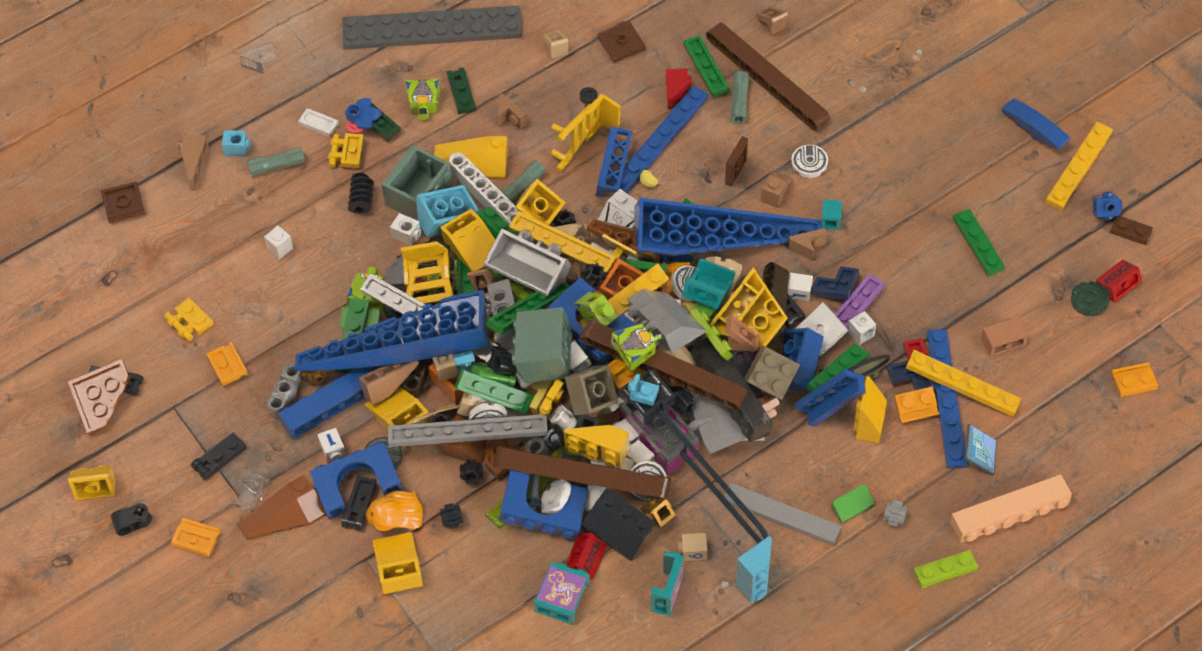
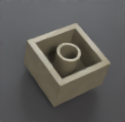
[744,345,800,400]
[565,365,619,415]

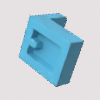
[452,350,475,373]
[628,374,659,406]

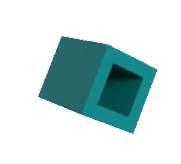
[821,199,842,230]

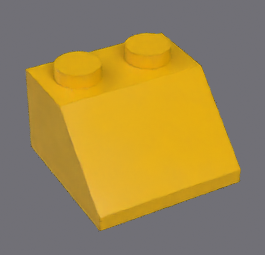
[515,179,566,225]
[68,465,115,501]

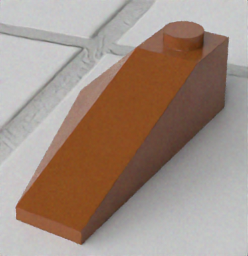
[587,219,662,263]
[442,414,486,464]

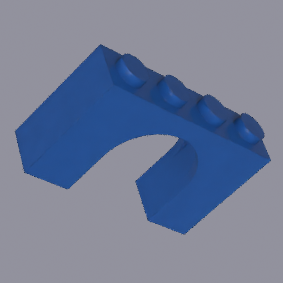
[548,278,636,364]
[310,442,403,519]
[498,470,588,539]

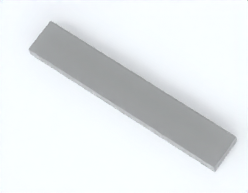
[724,483,842,546]

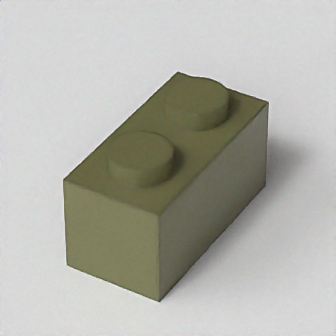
[853,361,880,383]

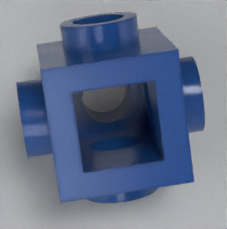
[1092,192,1122,220]

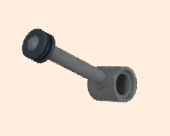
[525,437,550,511]

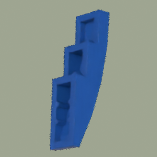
[1001,98,1071,149]

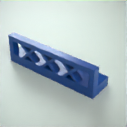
[596,126,633,197]
[795,369,865,427]

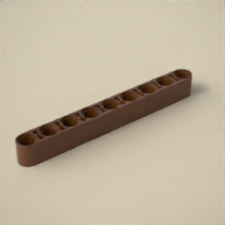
[706,22,830,131]
[579,320,747,411]
[493,446,671,499]

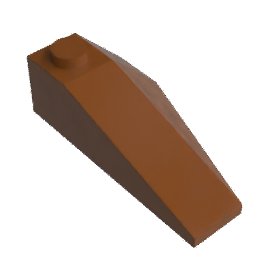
[237,475,327,540]

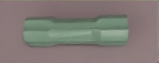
[730,71,749,124]
[247,147,305,176]
[501,160,546,203]

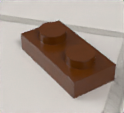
[1110,216,1153,245]

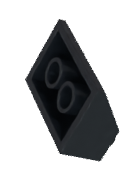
[581,488,656,560]

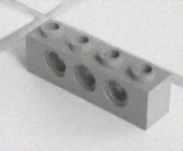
[485,279,516,350]

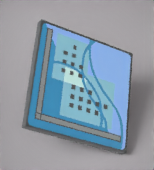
[964,424,997,475]

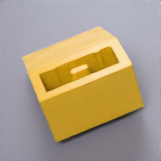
[440,208,495,272]
[853,376,887,444]
[364,386,430,432]
[564,425,629,468]
[372,532,423,594]

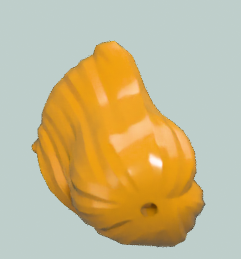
[365,490,423,531]

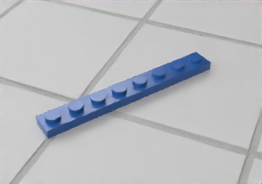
[610,85,709,193]
[927,329,967,469]

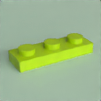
[690,308,733,361]
[913,550,978,589]

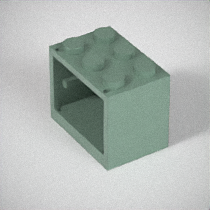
[382,145,453,221]
[512,307,572,383]

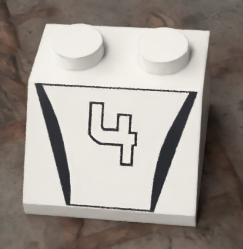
[598,189,637,229]

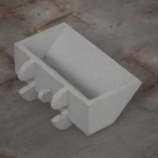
[483,229,572,297]
[628,289,706,353]
[685,376,749,454]

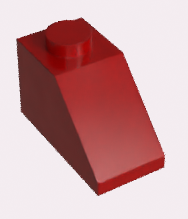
[666,68,692,109]

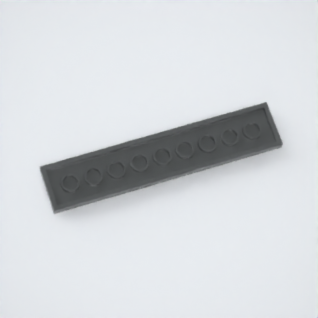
[342,5,522,50]

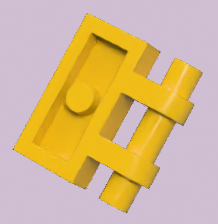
[328,133,364,168]
[164,298,214,341]
[539,379,564,419]

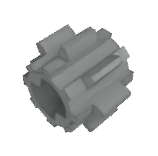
[884,500,907,526]

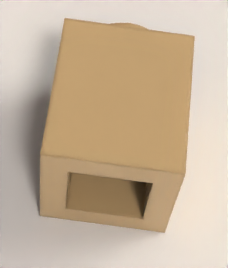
[678,533,707,561]

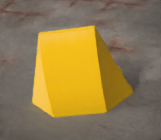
[710,267,788,348]

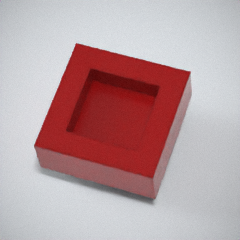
[903,338,928,360]

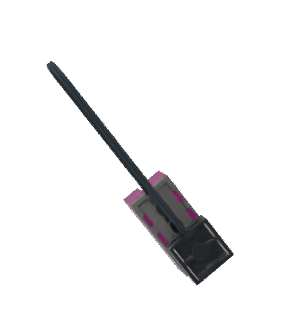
[620,368,768,543]

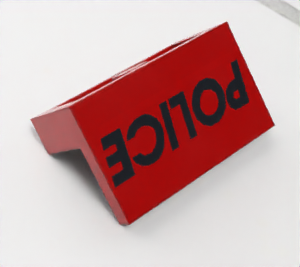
[1096,259,1142,302]
[565,532,607,580]

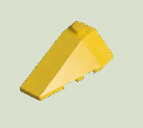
[434,136,508,179]

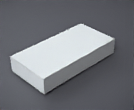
[298,108,339,138]

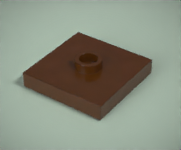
[598,21,646,63]
[725,136,748,187]
[101,181,145,223]

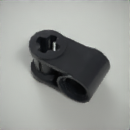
[487,346,517,375]
[111,503,152,536]

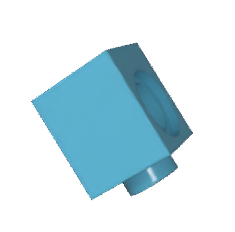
[222,130,250,156]

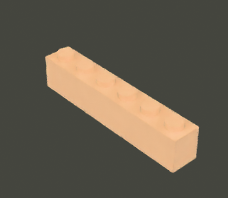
[950,474,1072,543]

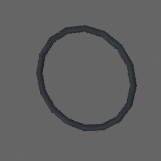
[847,354,891,377]

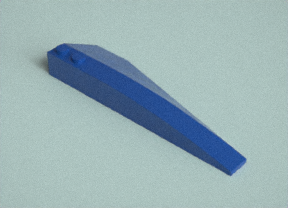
[634,198,821,256]
[295,290,489,371]

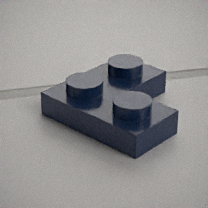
[811,266,859,300]
[886,360,936,393]

